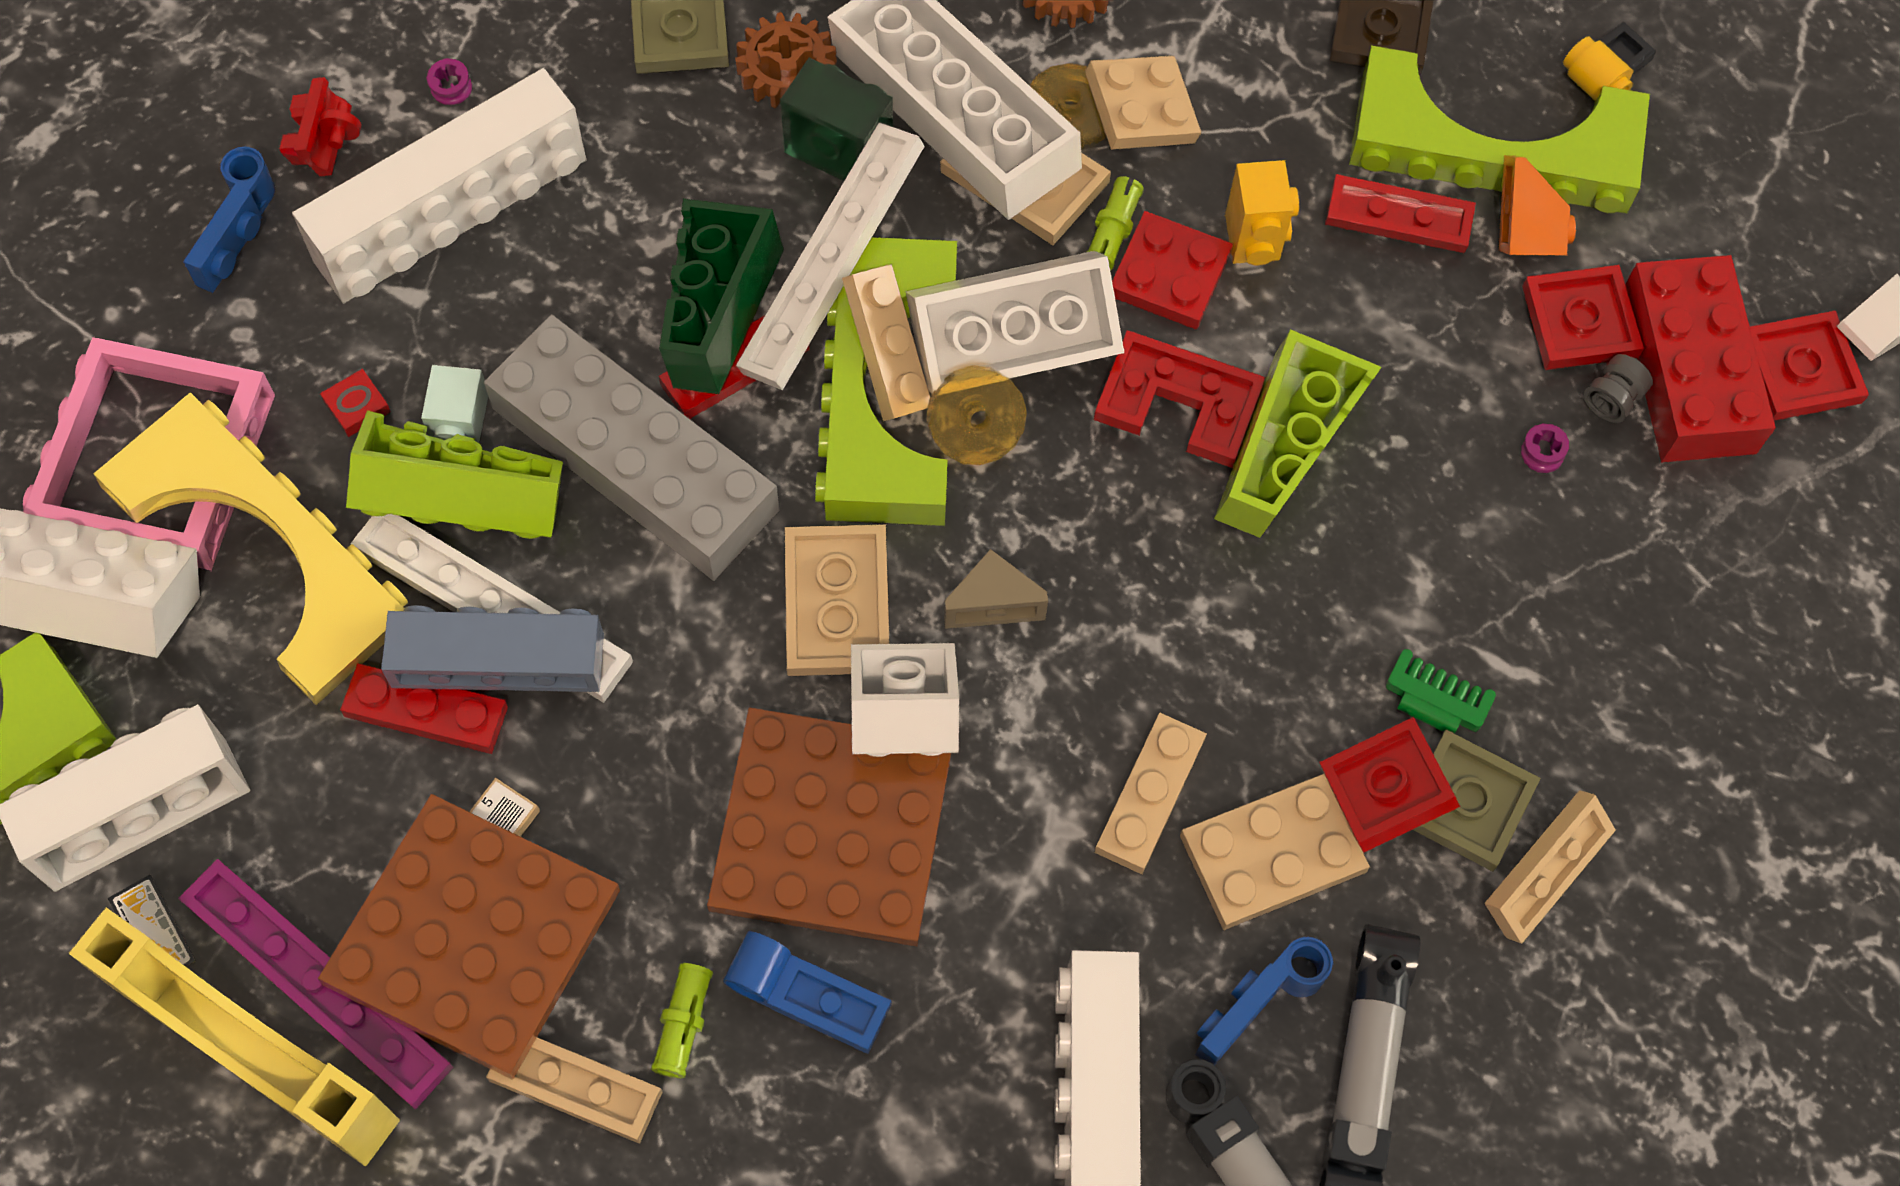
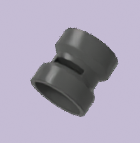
[1583,354,1653,423]

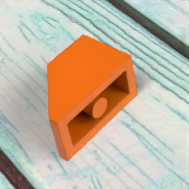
[1499,155,1576,255]

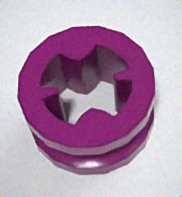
[427,58,472,105]
[1521,423,1569,473]

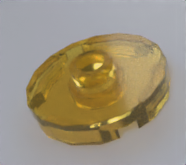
[1029,63,1106,149]
[926,365,1027,465]

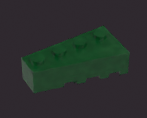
[659,198,784,394]

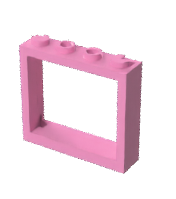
[22,337,275,571]

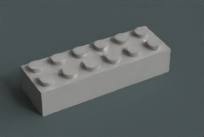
[484,314,779,581]

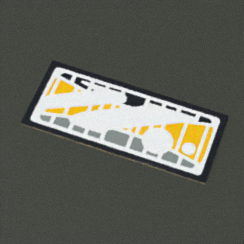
[108,874,196,967]

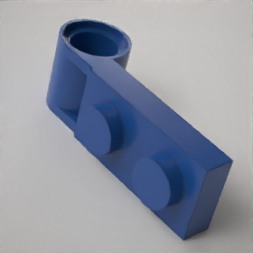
[183,147,275,293]
[723,931,892,1054]
[1195,937,1333,1065]

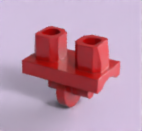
[279,77,362,176]

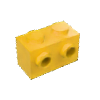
[1225,160,1299,265]

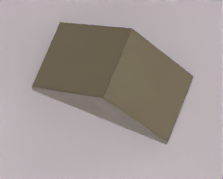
[944,549,1048,629]

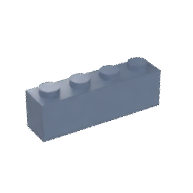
[381,606,604,692]

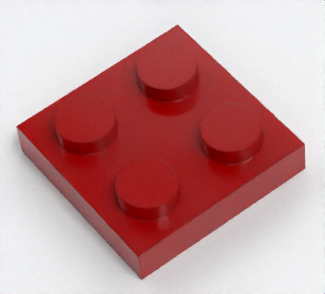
[1112,211,1233,330]
[1522,265,1644,370]
[1750,310,1869,421]
[1319,717,1460,853]

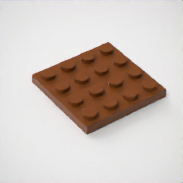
[707,707,952,947]
[318,794,620,1080]

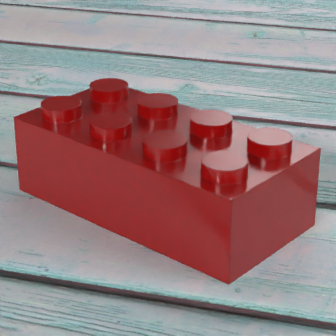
[1625,255,1776,463]

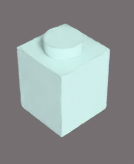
[421,365,488,443]

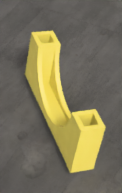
[69,908,400,1167]

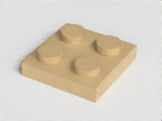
[1085,56,1201,149]

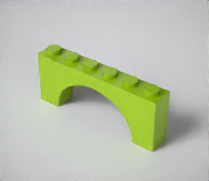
[1349,46,1650,214]
[815,237,957,526]
[0,632,117,825]

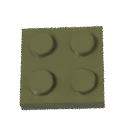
[631,0,729,74]
[1413,730,1541,872]

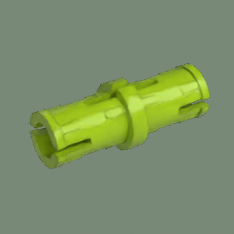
[1087,176,1144,271]
[651,963,713,1079]

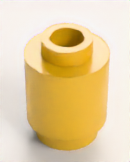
[1563,37,1633,102]

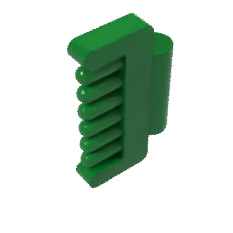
[1386,649,1496,734]

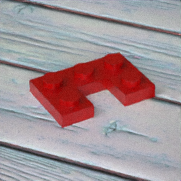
[1094,330,1266,468]

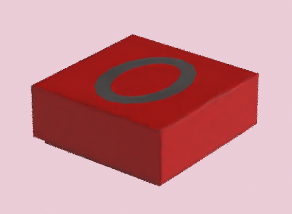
[320,369,391,437]

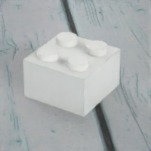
[851,643,959,757]

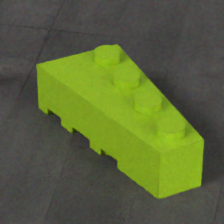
[1214,329,1381,538]
[346,410,563,539]

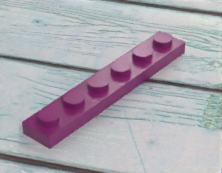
[178,859,454,1110]

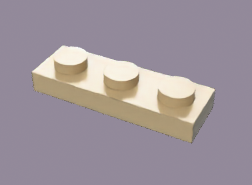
[842,264,933,421]
[1095,713,1207,875]
[1484,790,1616,944]
[486,1038,663,1144]

